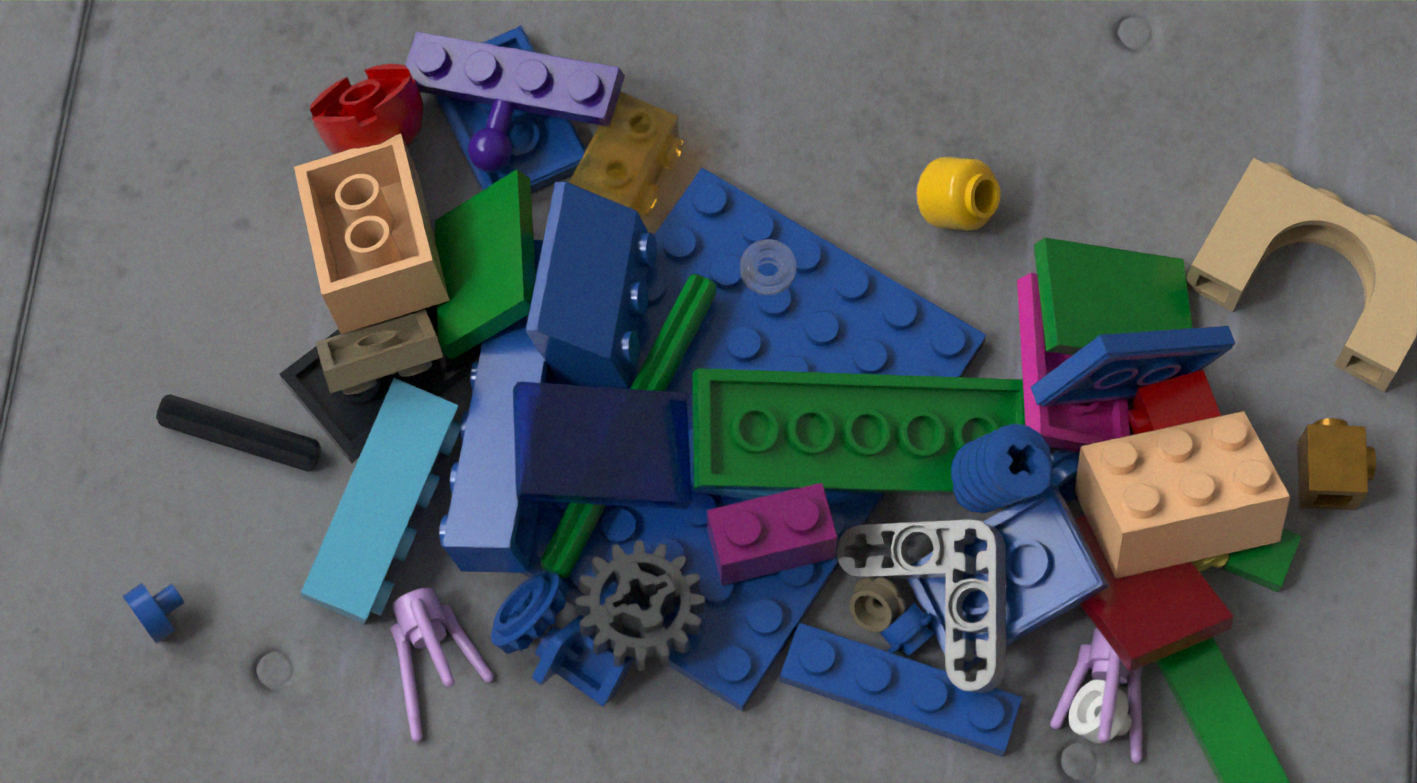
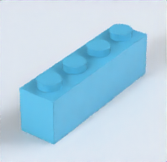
[300,378,461,624]

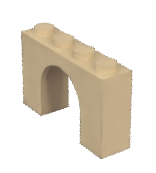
[1186,157,1417,392]

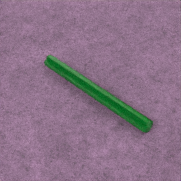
[541,274,717,579]

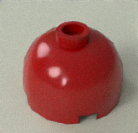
[310,63,424,154]

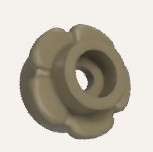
[849,577,906,632]

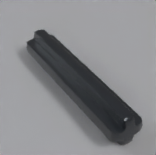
[156,394,321,472]

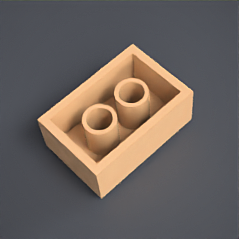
[294,134,450,334]
[1074,411,1290,579]

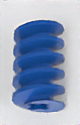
[951,424,1053,514]

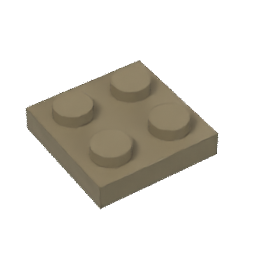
[315,308,443,394]

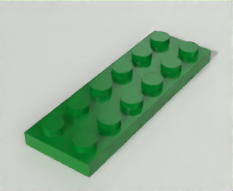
[692,368,1026,495]

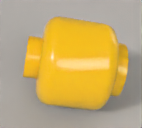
[916,157,1000,231]

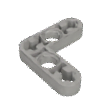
[836,519,1006,694]

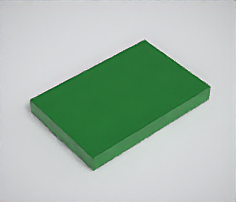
[435,169,536,360]
[1034,237,1193,355]

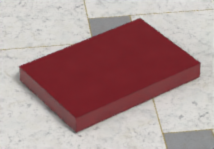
[1074,515,1234,672]

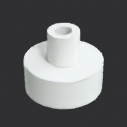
[1069,679,1132,744]

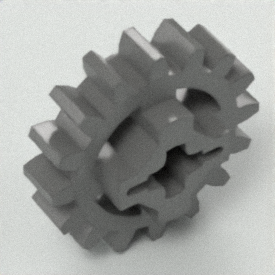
[576,540,705,671]

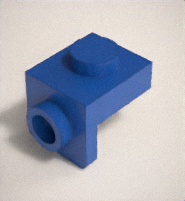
[532,615,635,706]

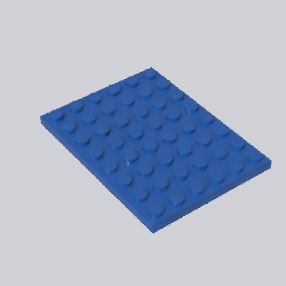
[522,168,986,712]

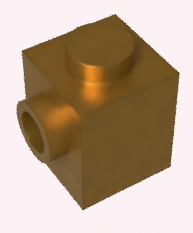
[1297,418,1376,510]

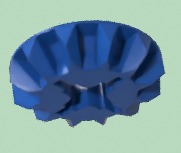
[491,572,569,654]

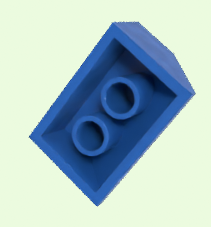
[526,182,657,388]

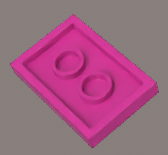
[1017,273,1130,452]

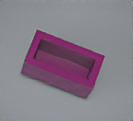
[707,483,837,585]

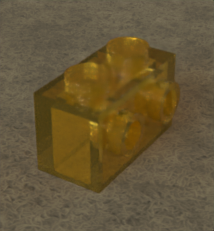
[569,91,684,216]

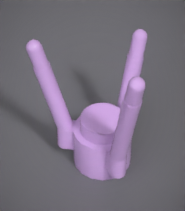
[390,588,494,742]
[1050,627,1143,763]

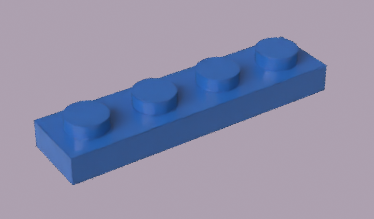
[779,622,1022,757]

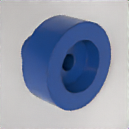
[123,583,185,643]

